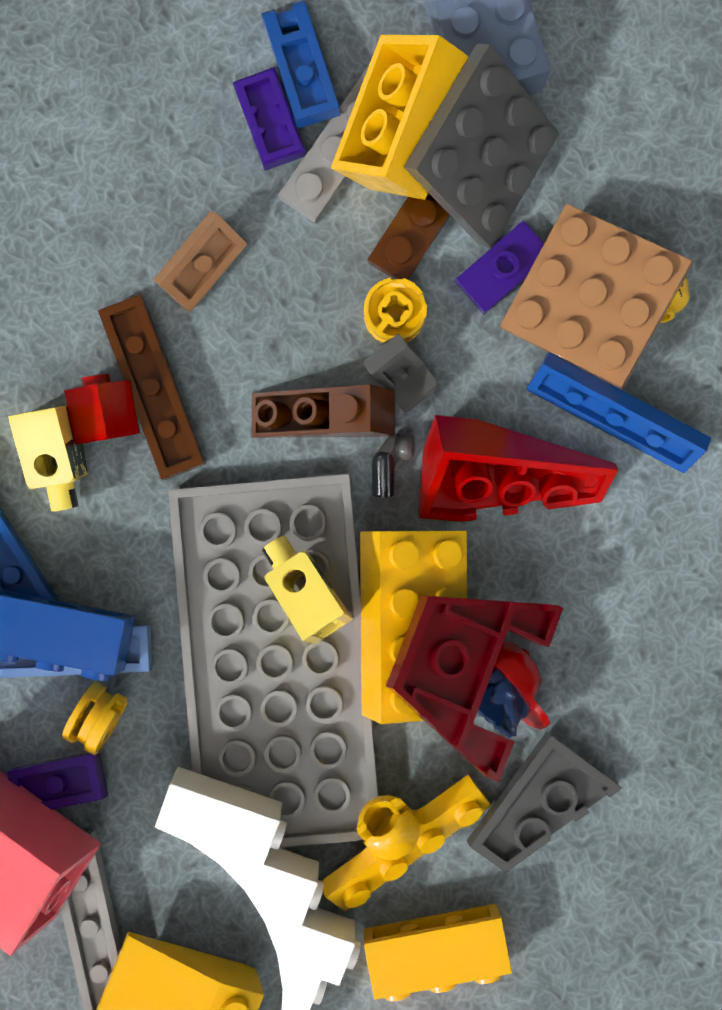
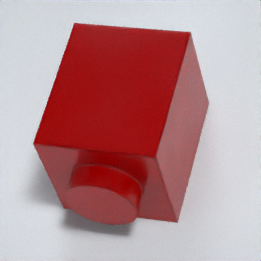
[64,374,140,445]

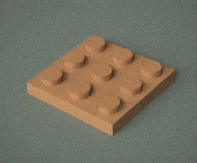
[500,203,692,390]

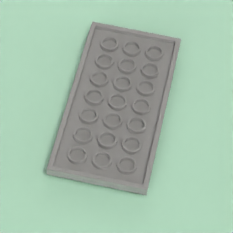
[168,474,378,855]

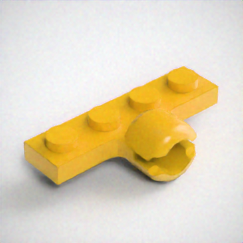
[322,775,492,912]

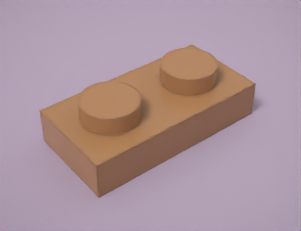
[153,211,247,312]

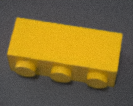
[364,903,512,1001]

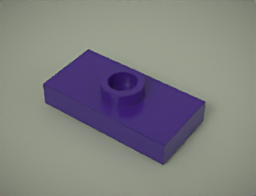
[233,67,306,171]
[455,220,544,315]

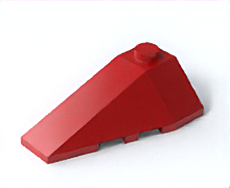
[418,415,618,522]

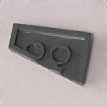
[466,732,622,873]

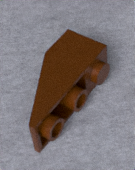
[252,384,395,438]

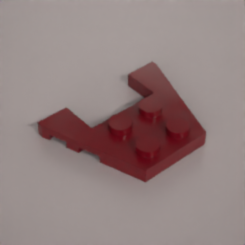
[386,595,563,783]

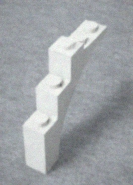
[155,767,361,1010]

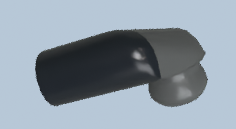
[372,433,415,498]

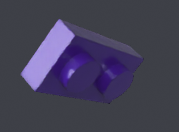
[7,751,108,810]

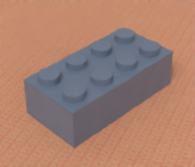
[423,0,551,96]

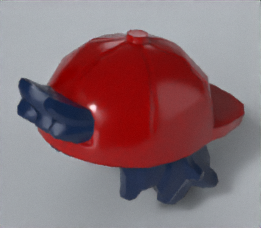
[477,640,550,738]

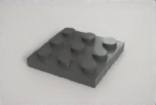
[404,44,559,248]

